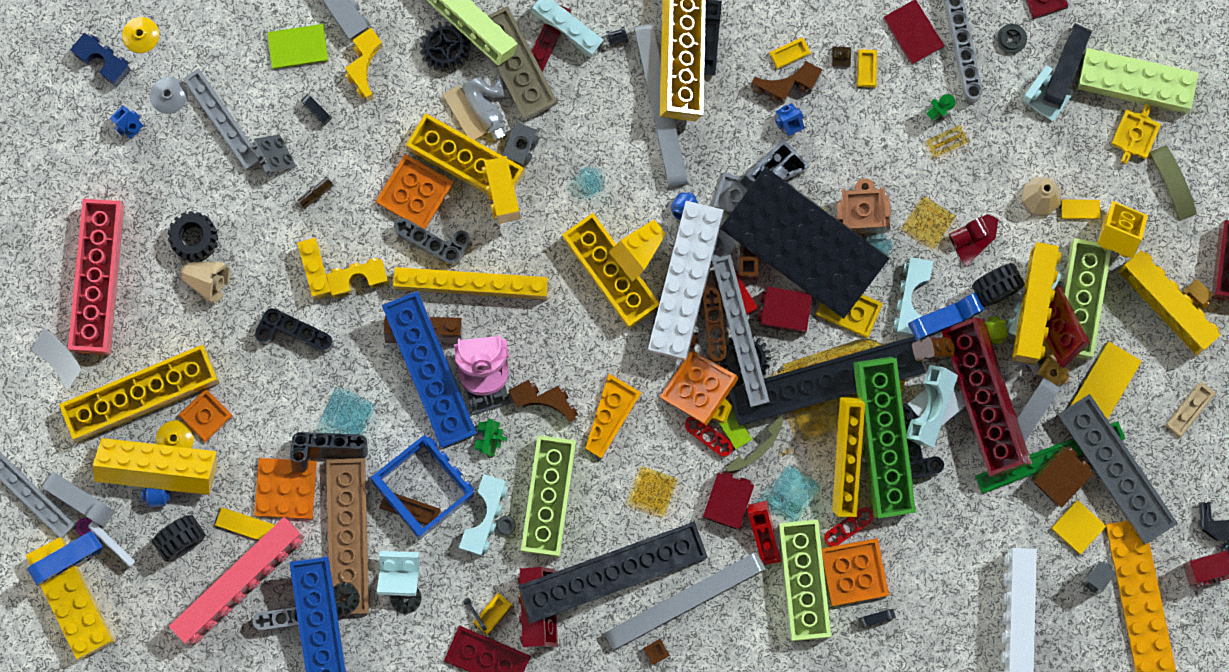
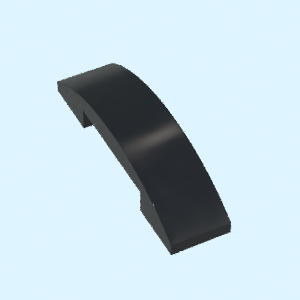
[704,0,722,76]

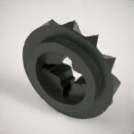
[997,24,1027,54]
[334,583,360,614]
[391,587,422,614]

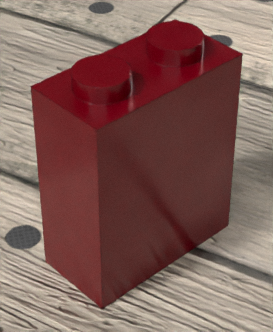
[758,286,812,334]
[703,471,754,531]

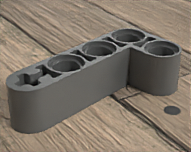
[394,218,471,266]

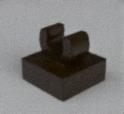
[832,46,851,67]

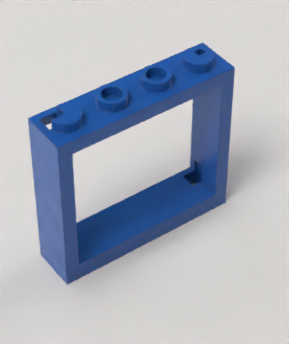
[370,434,474,540]

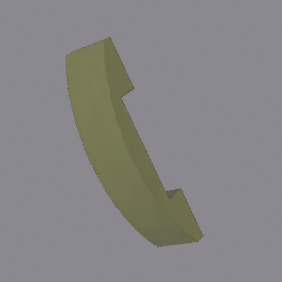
[1149,145,1197,221]
[725,416,784,473]

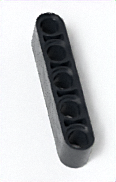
[1042,23,1092,110]

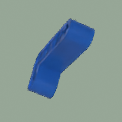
[908,292,985,341]
[27,531,103,586]

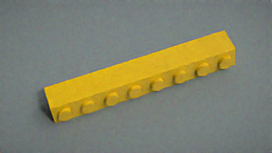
[393,267,548,300]

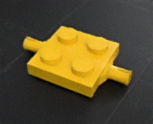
[1111,104,1161,165]

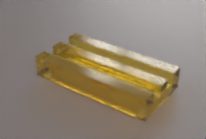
[926,124,969,158]

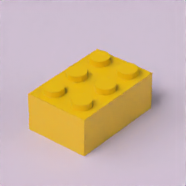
[482,156,521,224]
[1097,200,1148,259]

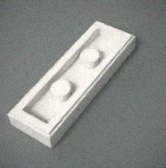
[88,521,135,567]

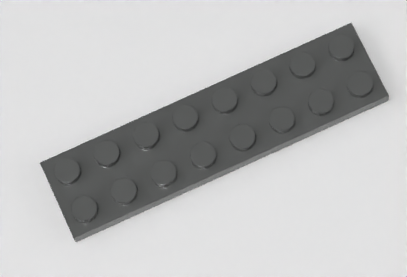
[1057,394,1178,545]

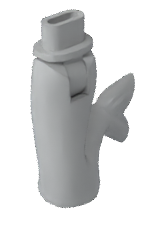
[462,76,513,141]

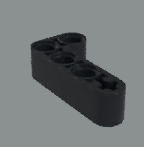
[255,308,334,353]
[902,404,944,479]
[290,432,368,473]

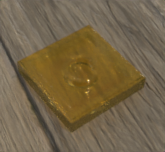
[903,196,956,248]
[629,466,678,516]

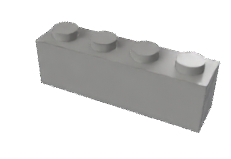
[322,0,370,43]

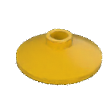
[122,17,160,53]
[156,420,194,448]

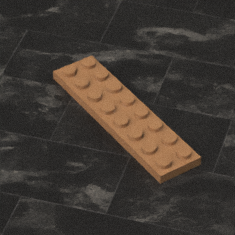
[326,458,369,615]

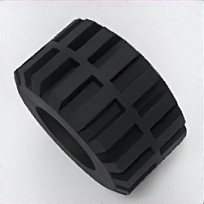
[167,211,219,262]
[972,263,1025,307]
[152,515,206,562]

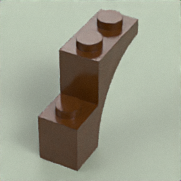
[751,61,822,104]
[508,379,578,424]

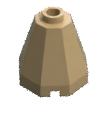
[1022,176,1062,216]
[181,262,231,303]

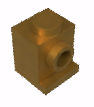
[1182,278,1213,309]
[1037,357,1070,386]

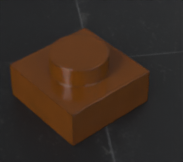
[643,639,670,665]

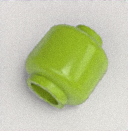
[985,316,1008,344]

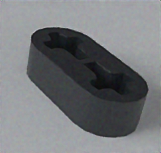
[301,94,332,125]
[858,609,896,628]

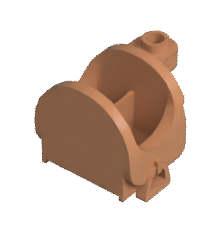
[837,178,892,235]

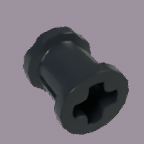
[606,26,629,48]

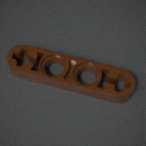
[703,288,726,363]

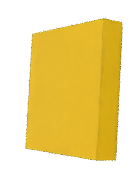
[1051,500,1106,555]

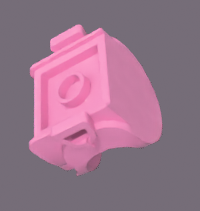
[454,334,509,395]

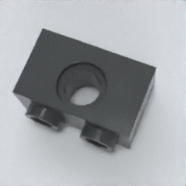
[502,122,540,168]
[1081,561,1116,594]

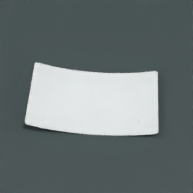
[31,329,81,390]

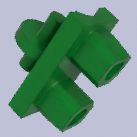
[926,94,956,122]
[475,419,508,457]

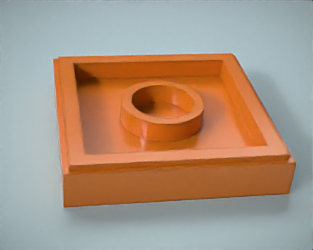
[178,389,233,443]

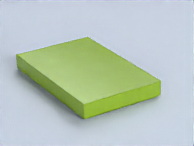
[267,24,329,69]

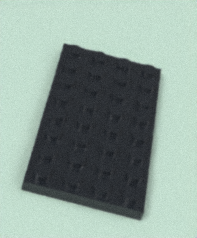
[720,166,890,319]

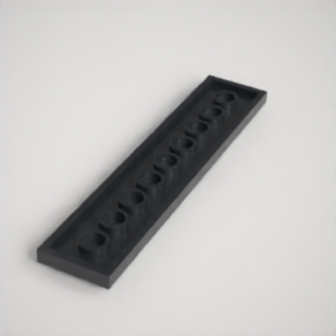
[729,336,925,426]
[516,521,708,624]

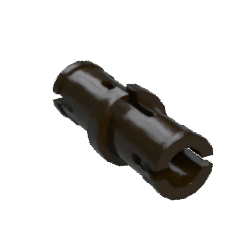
[297,176,334,209]

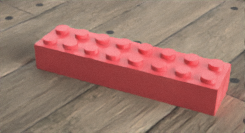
[68,199,125,355]
[169,517,304,645]

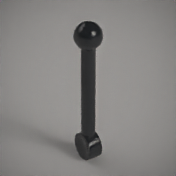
[464,598,487,631]

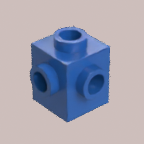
[775,103,805,136]
[109,105,144,139]

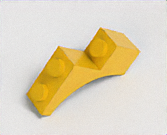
[345,28,383,101]

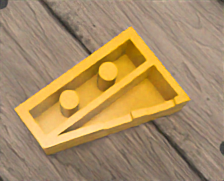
[609,219,666,282]

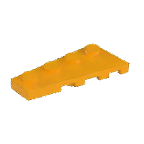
[585,373,642,459]

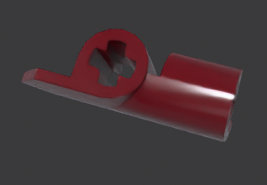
[949,214,999,266]

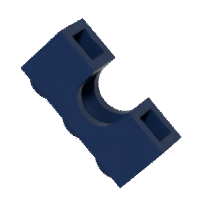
[70,33,131,87]

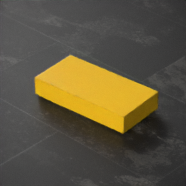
[769,37,811,70]
[857,49,877,88]
[1061,199,1100,219]
[473,593,513,635]

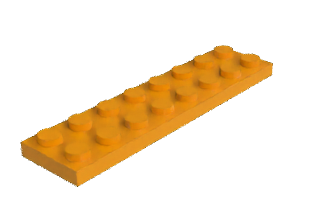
[1106,520,1176,672]

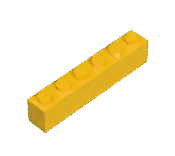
[832,397,865,517]

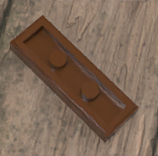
[379,493,441,525]

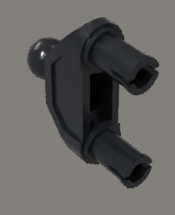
[1198,502,1229,554]

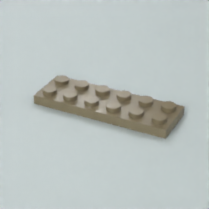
[488,6,558,120]

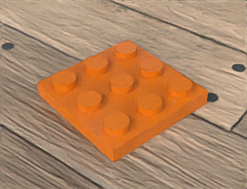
[375,154,454,230]
[660,350,739,426]
[254,458,317,519]
[822,538,889,607]

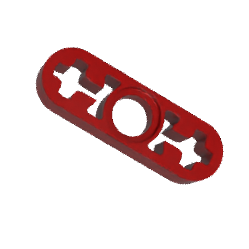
[685,416,733,457]
[824,507,874,547]

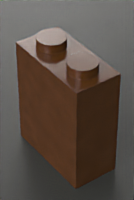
[1030,446,1094,508]

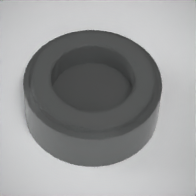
[497,516,516,535]

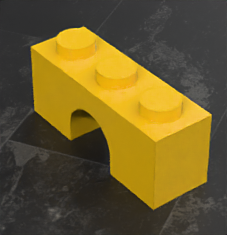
[297,237,332,300]
[326,258,389,299]

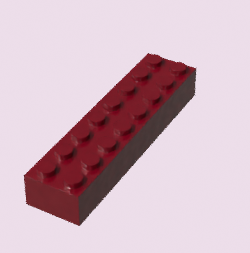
[941,317,1032,477]

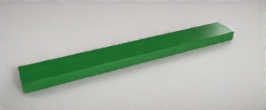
[975,421,1126,494]

